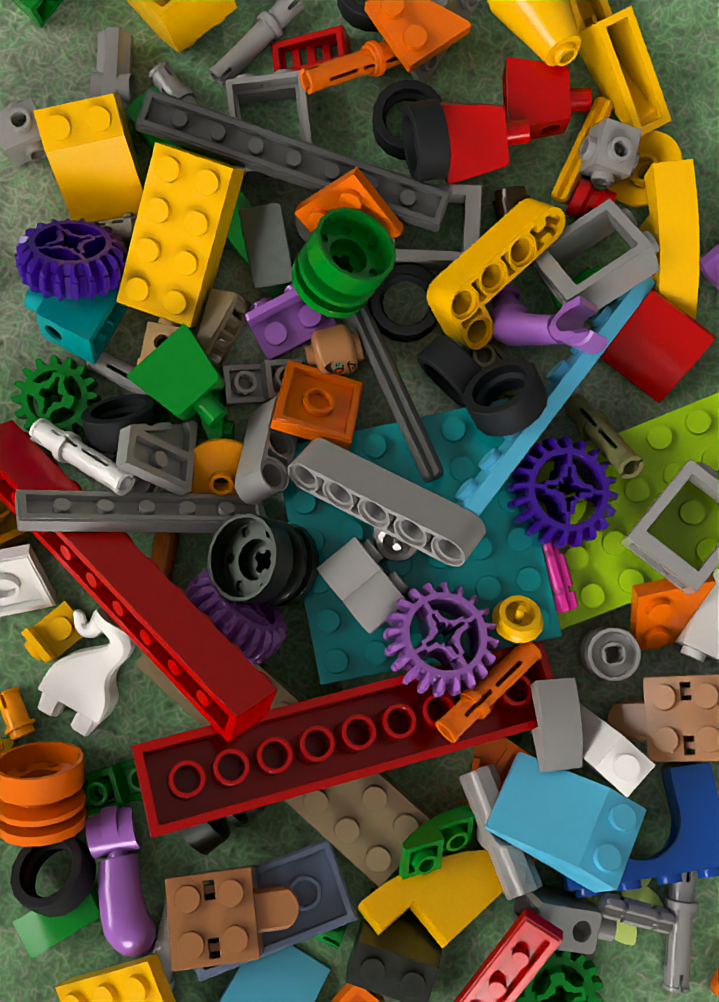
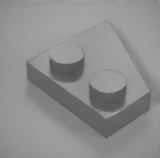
[115,421,198,496]

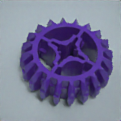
[15,218,127,302]
[505,436,619,549]

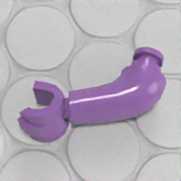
[488,285,608,354]
[86,805,157,957]

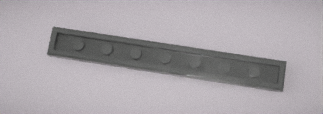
[135,88,452,233]

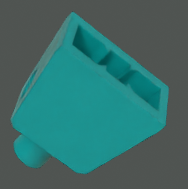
[24,283,127,364]

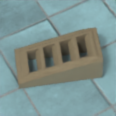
[197,289,252,370]

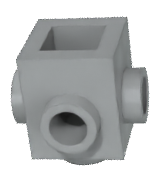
[0,97,46,167]
[579,117,642,187]

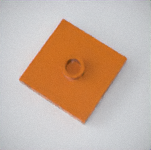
[270,359,364,450]

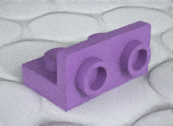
[244,283,336,360]

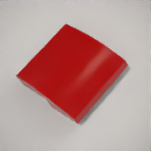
[600,288,716,403]

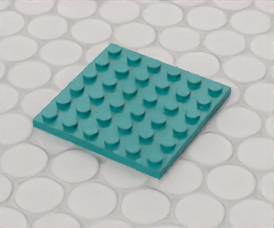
[282,398,562,685]

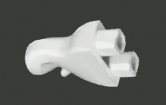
[38,607,136,736]

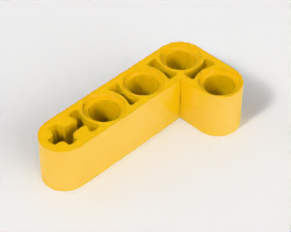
[426,198,566,350]

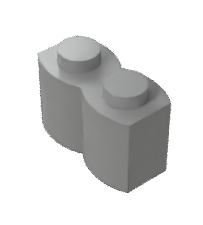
[316,537,410,634]

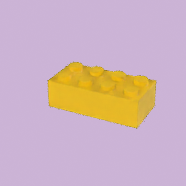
[116,142,245,328]

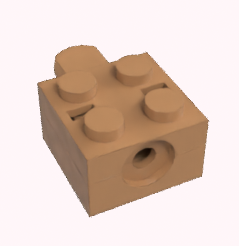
[607,674,719,762]
[165,865,300,972]

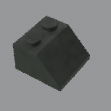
[346,888,442,1002]

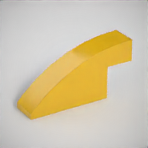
[569,0,672,136]
[638,159,700,320]
[357,849,537,948]

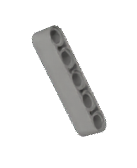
[288,438,486,567]

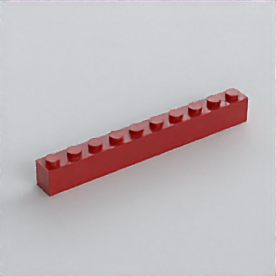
[0,420,277,743]

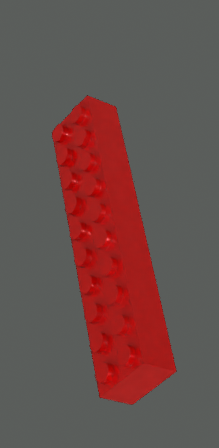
[132,640,554,838]

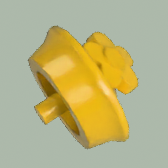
[492,595,544,643]

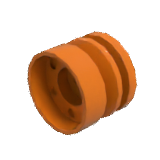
[0,741,87,847]

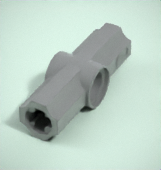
[90,27,136,131]
[459,763,543,900]

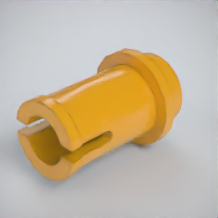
[0,686,36,741]

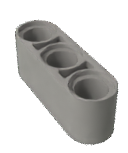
[235,395,298,505]

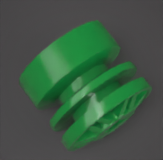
[291,207,396,319]

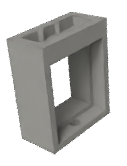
[225,69,312,184]
[392,183,482,271]
[533,198,660,310]
[620,459,719,595]

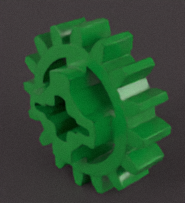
[11,355,101,435]
[515,950,604,1002]

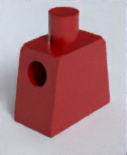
[502,57,592,140]
[440,102,530,184]

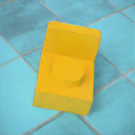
[21,600,84,663]

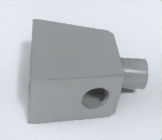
[512,885,617,955]

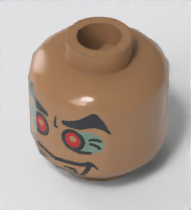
[304,324,364,376]

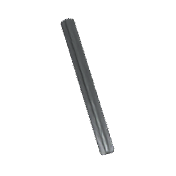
[350,303,444,483]

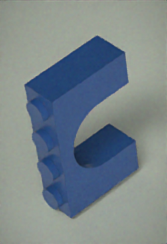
[560,762,719,898]

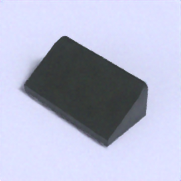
[238,201,292,289]

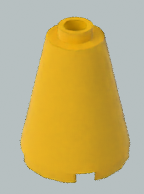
[487,0,581,66]

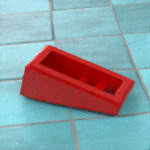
[270,25,351,72]

